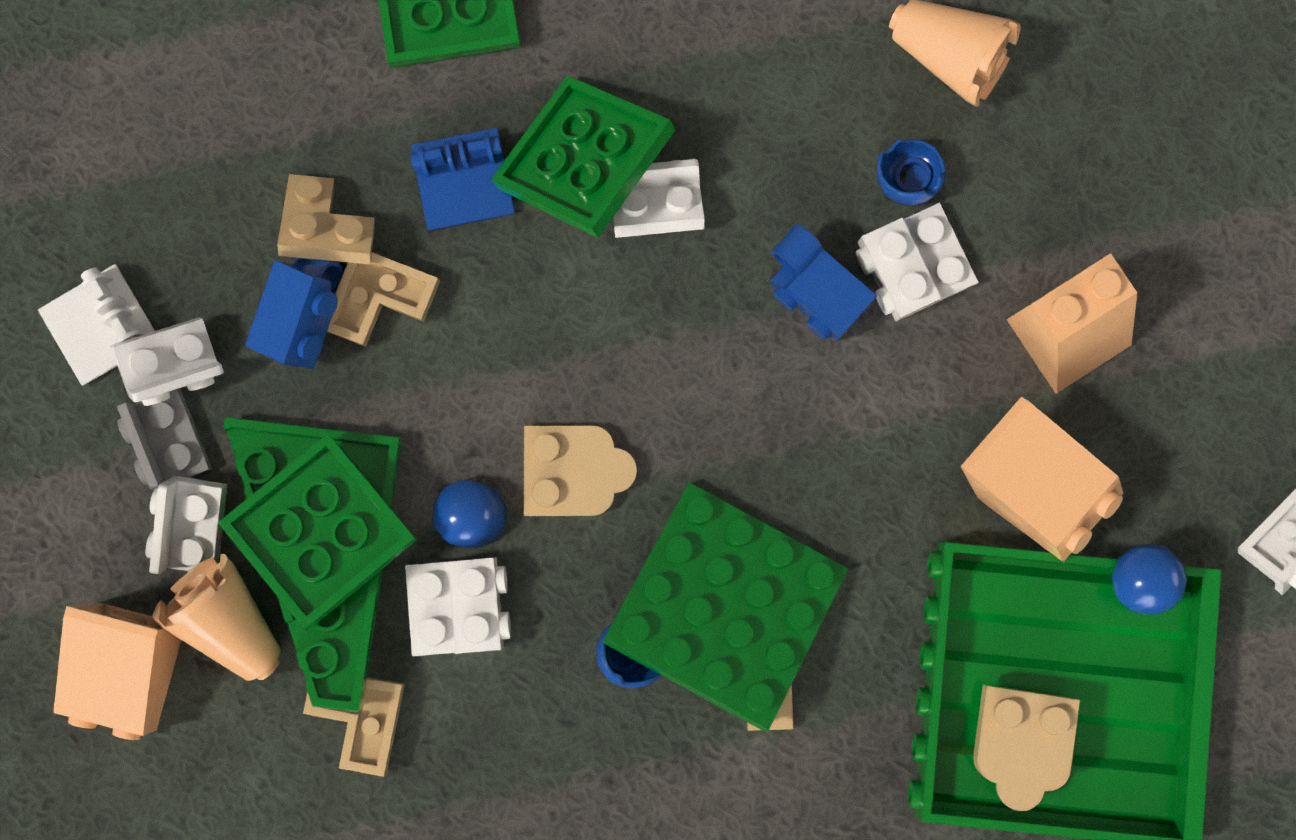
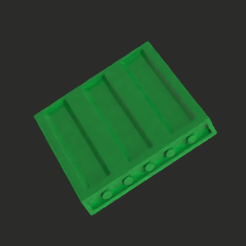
[908,542,1221,840]

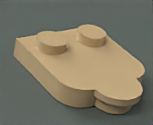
[524,426,637,516]
[973,684,1080,811]

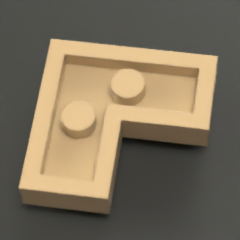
[277,174,375,264]
[327,252,440,347]
[303,677,405,777]

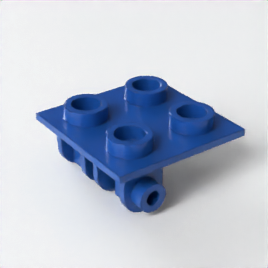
[410,128,515,231]

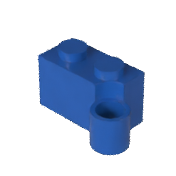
[770,224,877,342]
[245,258,343,369]

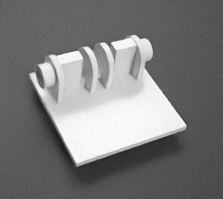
[38,264,155,386]

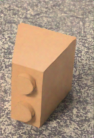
[1006,253,1137,394]
[961,397,1123,562]
[54,602,181,740]

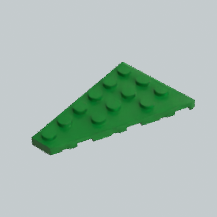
[223,417,402,712]

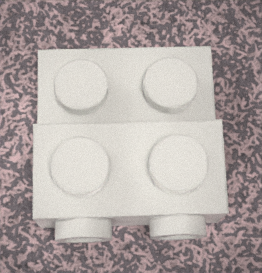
[855,203,979,322]
[405,557,511,656]

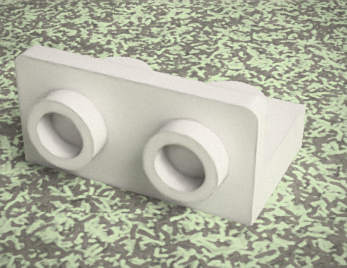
[613,159,704,238]
[110,317,224,406]
[145,475,228,574]
[1238,489,1296,595]

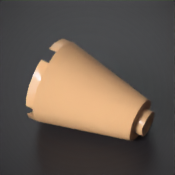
[889,0,1021,107]
[152,554,281,681]

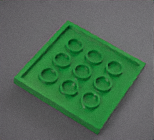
[602,482,848,732]

